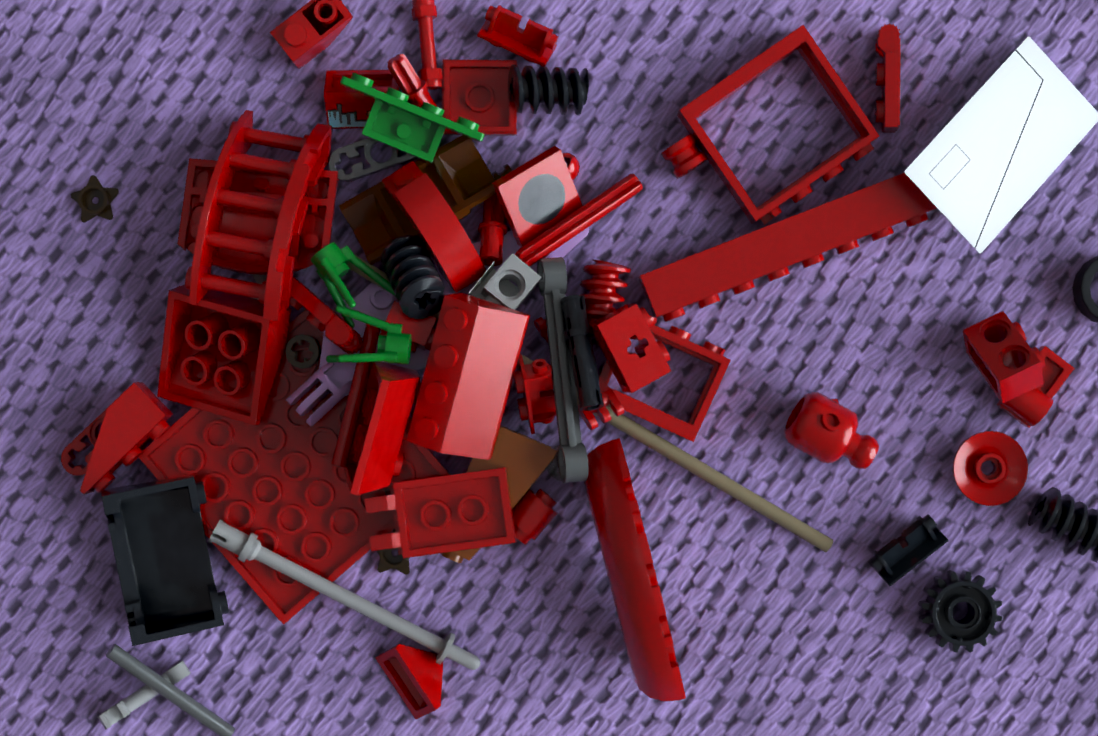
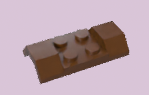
[338,135,496,265]

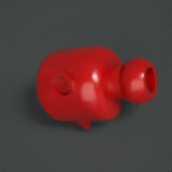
[784,392,879,469]

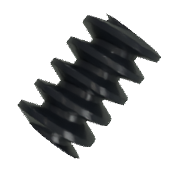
[508,65,589,115]
[381,235,445,319]
[1028,487,1098,562]

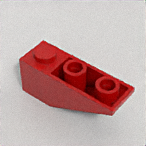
[80,382,173,494]

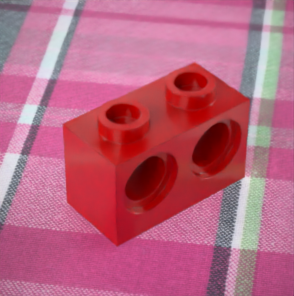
[963,311,1045,404]

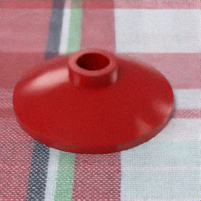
[953,431,1028,506]

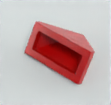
[375,644,443,719]

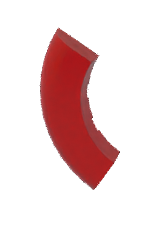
[584,438,686,701]

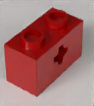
[589,303,671,393]

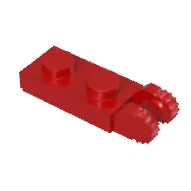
[875,23,901,133]
[290,276,364,354]

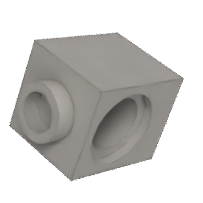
[481,253,541,310]

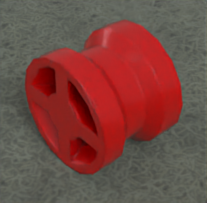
[661,134,708,179]

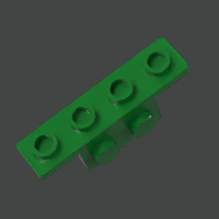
[340,73,485,163]

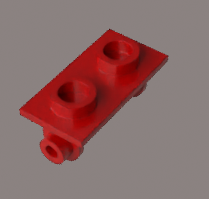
[477,5,559,66]
[514,354,556,435]

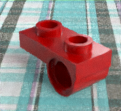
[997,346,1075,428]

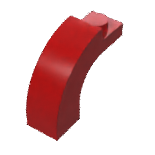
[381,161,486,293]

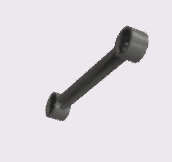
[537,257,588,483]

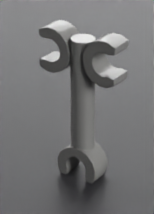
[98,661,191,730]

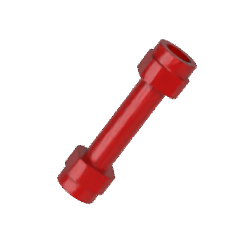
[411,0,443,90]

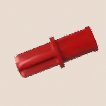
[387,54,438,108]
[478,194,508,266]

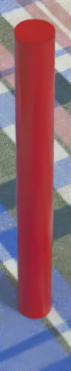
[331,324,380,468]

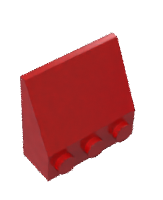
[157,284,291,426]
[344,361,421,495]

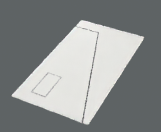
[904,37,1098,253]

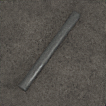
[106,644,235,736]

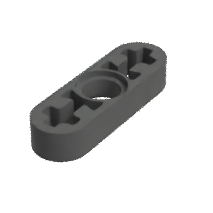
[329,138,418,182]

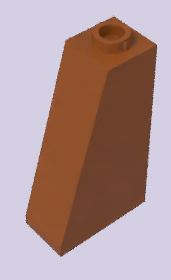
[441,425,558,563]

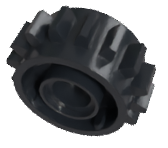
[918,570,1003,653]

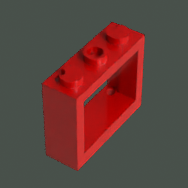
[599,315,731,442]

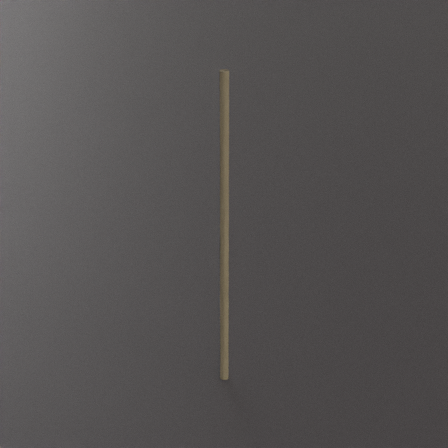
[347,254,833,552]

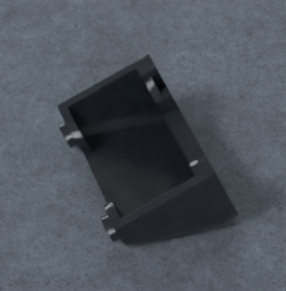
[101,475,229,646]

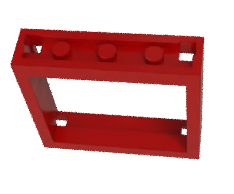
[677,25,880,225]

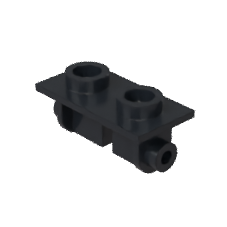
[868,514,949,586]

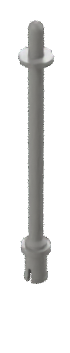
[208,519,481,670]

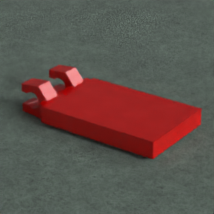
[364,467,516,558]

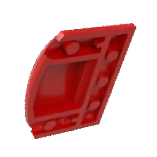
[177,158,338,275]

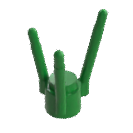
[311,242,396,328]
[326,305,412,364]

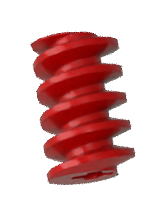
[579,260,631,337]

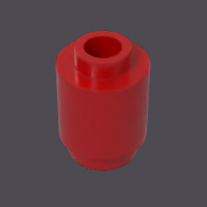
[512,488,558,545]

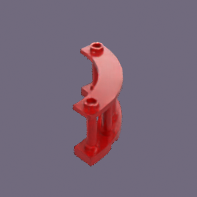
[185,110,332,321]

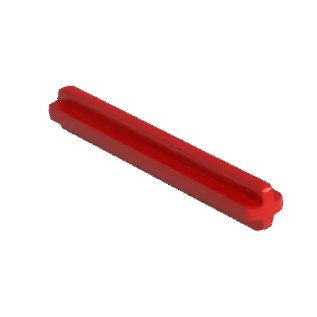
[515,174,643,267]

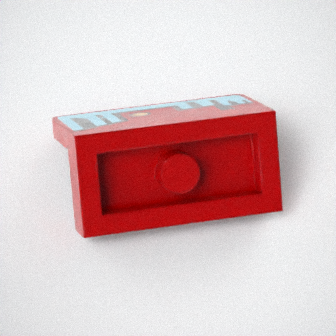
[324,70,401,129]

